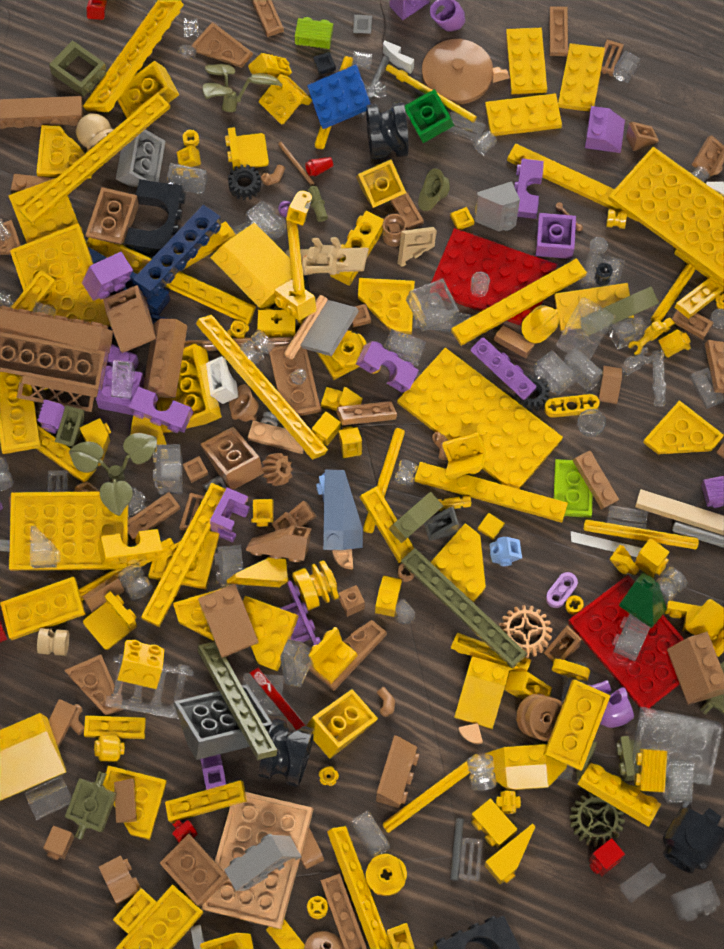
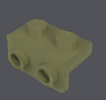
[616,736,640,782]

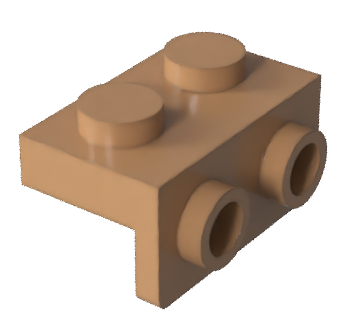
[692,135,724,178]

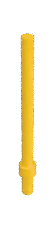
[386,64,477,123]

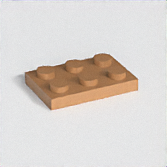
[160,834,229,907]

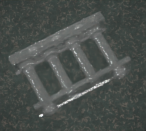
[105,654,194,719]

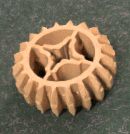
[499,605,552,658]

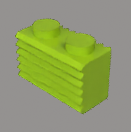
[295,17,333,49]

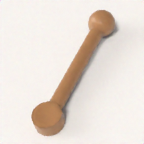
[556,202,583,231]

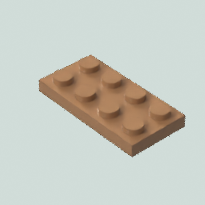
[268,345,321,416]

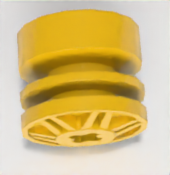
[292,561,339,611]

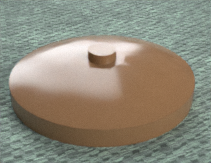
[422,39,493,104]

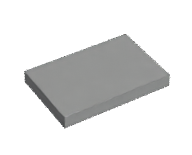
[300,300,359,356]

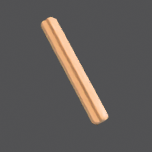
[284,295,328,359]

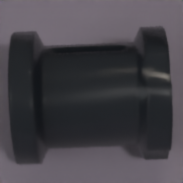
[594,263,613,286]

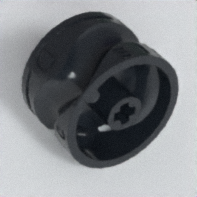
[366,101,409,160]
[258,718,315,788]

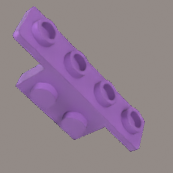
[471,337,536,400]
[280,581,321,646]

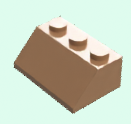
[667,632,724,705]
[376,735,420,808]

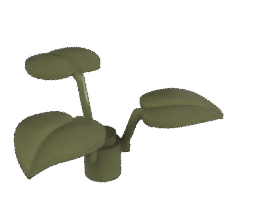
[202,64,282,112]
[69,433,157,516]

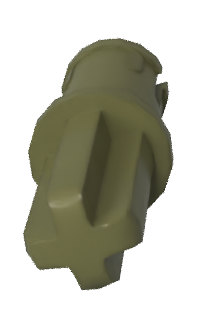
[308,186,328,222]

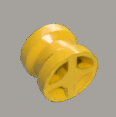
[307,896,328,919]

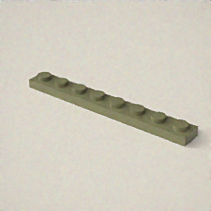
[401,548,527,669]
[198,642,277,760]

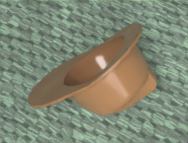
[229,384,259,422]

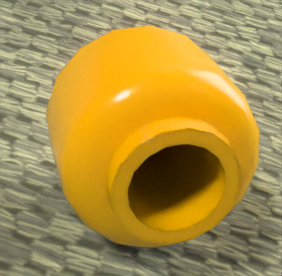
[94,735,125,762]

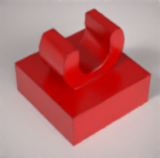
[172,819,198,843]

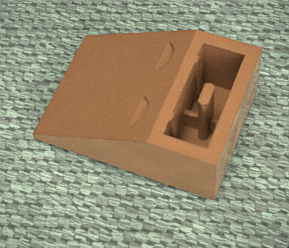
[103,285,156,353]
[246,526,312,562]

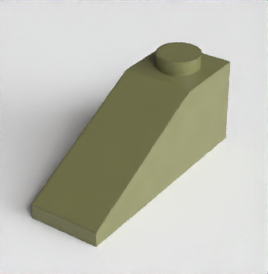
[389,492,443,543]

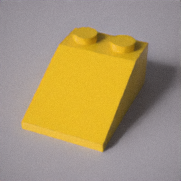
[117,61,179,118]
[454,656,510,729]
[306,689,378,759]

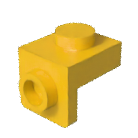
[658,329,691,358]
[251,499,273,527]
[610,545,639,575]

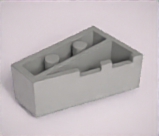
[224,834,301,891]

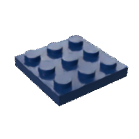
[307,64,371,129]

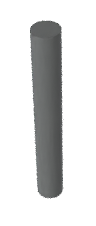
[450,818,464,881]

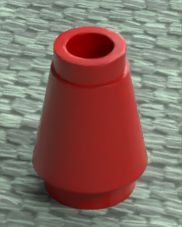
[305,157,333,177]

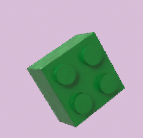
[404,89,455,143]

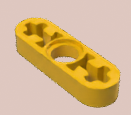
[544,394,599,418]

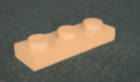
[248,421,304,454]

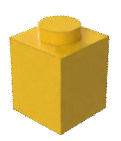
[312,412,341,446]

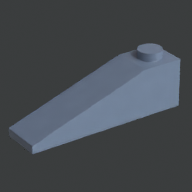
[323,470,363,550]

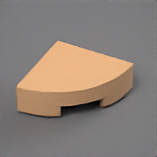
[491,67,510,83]
[332,549,353,569]
[458,723,483,744]

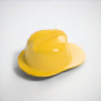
[521,305,559,343]

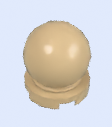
[76,114,114,152]

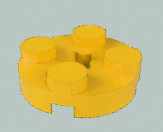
[331,330,367,369]
[366,854,407,896]

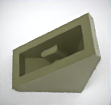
[55,405,84,447]

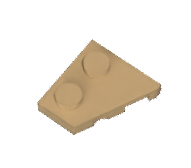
[397,227,437,267]

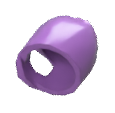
[430,0,465,32]
[600,688,634,728]

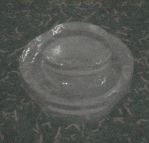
[589,237,608,255]

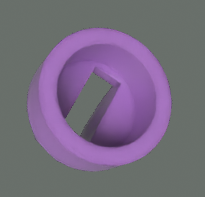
[278,201,291,217]

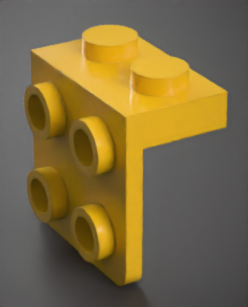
[225,127,269,171]
[442,433,487,479]
[83,591,137,650]
[685,599,724,657]
[117,640,164,689]

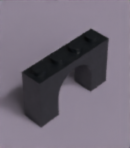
[125,179,186,256]
[431,915,520,949]

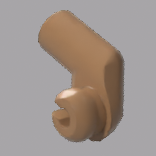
[261,165,285,186]

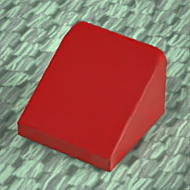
[87,0,107,20]

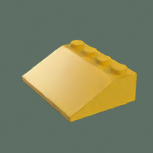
[210,223,292,310]
[156,344,222,433]
[0,713,67,801]

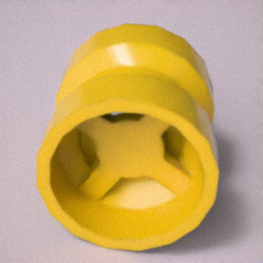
[606,209,627,229]

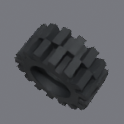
[228,164,261,200]
[514,375,550,412]

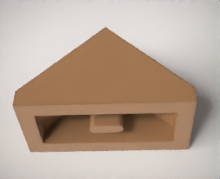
[626,122,659,151]
[599,366,622,404]
[544,626,582,662]

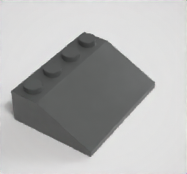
[174,684,272,760]

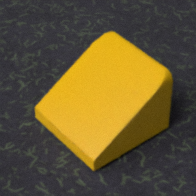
[177,145,201,168]

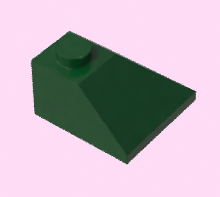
[619,573,667,628]

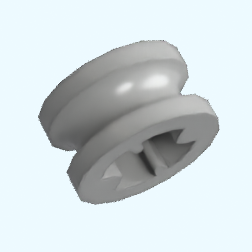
[261,412,279,426]

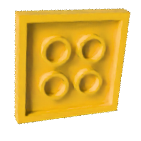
[8,177,78,243]

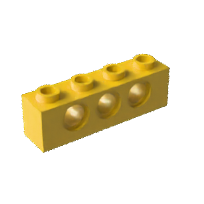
[330,211,384,286]

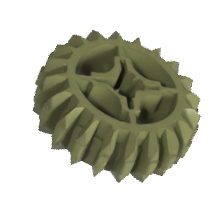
[569,792,625,847]

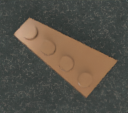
[304,620,387,691]

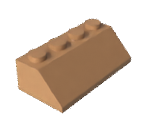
[143,319,187,398]

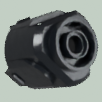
[663,801,724,874]

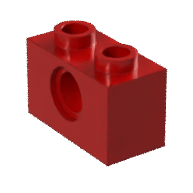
[589,838,625,877]

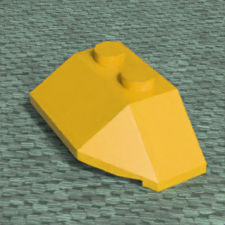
[485,744,567,790]

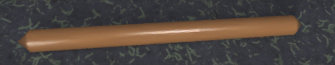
[278,142,314,185]

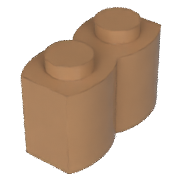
[99,856,141,906]

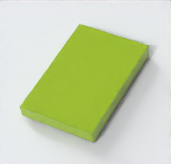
[553,459,593,518]

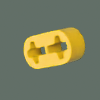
[552,659,590,681]

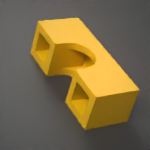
[97,529,163,567]

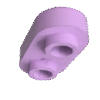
[546,572,578,608]

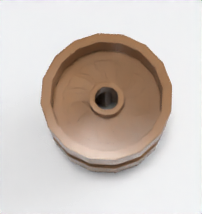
[516,694,563,741]

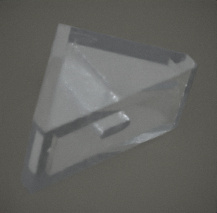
[111,360,135,399]

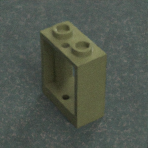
[49,40,107,97]

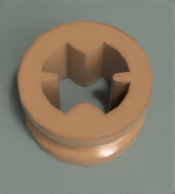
[398,564,414,582]

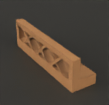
[16,375,98,412]

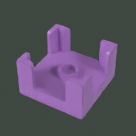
[210,487,250,543]

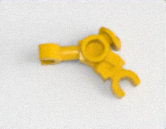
[628,318,675,356]

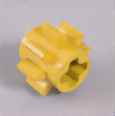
[496,791,521,814]

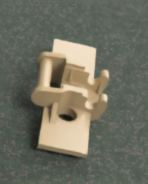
[286,237,369,275]

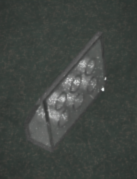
[632,707,723,785]

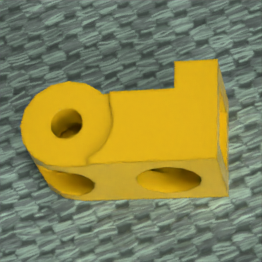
[286,191,312,226]

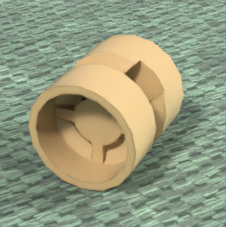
[37,628,69,656]

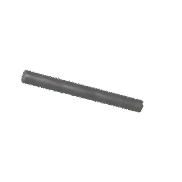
[358,56,390,118]

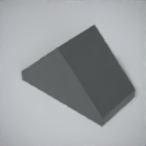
[424,507,459,541]

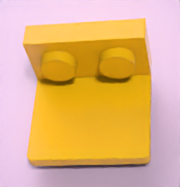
[259,74,312,124]
[308,627,358,684]

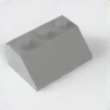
[116,130,166,187]
[474,181,520,231]

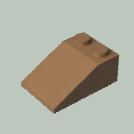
[85,187,139,245]
[200,427,264,490]
[198,584,258,658]

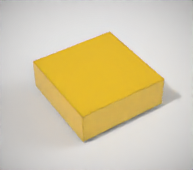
[450,207,474,230]
[478,513,505,540]

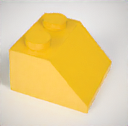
[356,160,406,208]

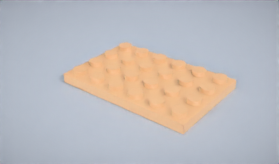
[202,792,314,929]

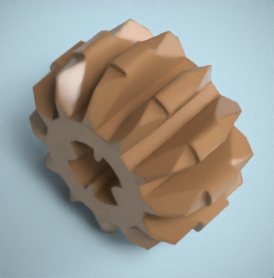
[261,453,293,486]

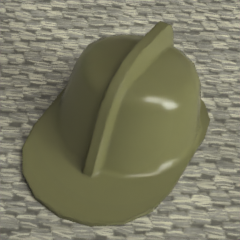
[418,169,450,211]

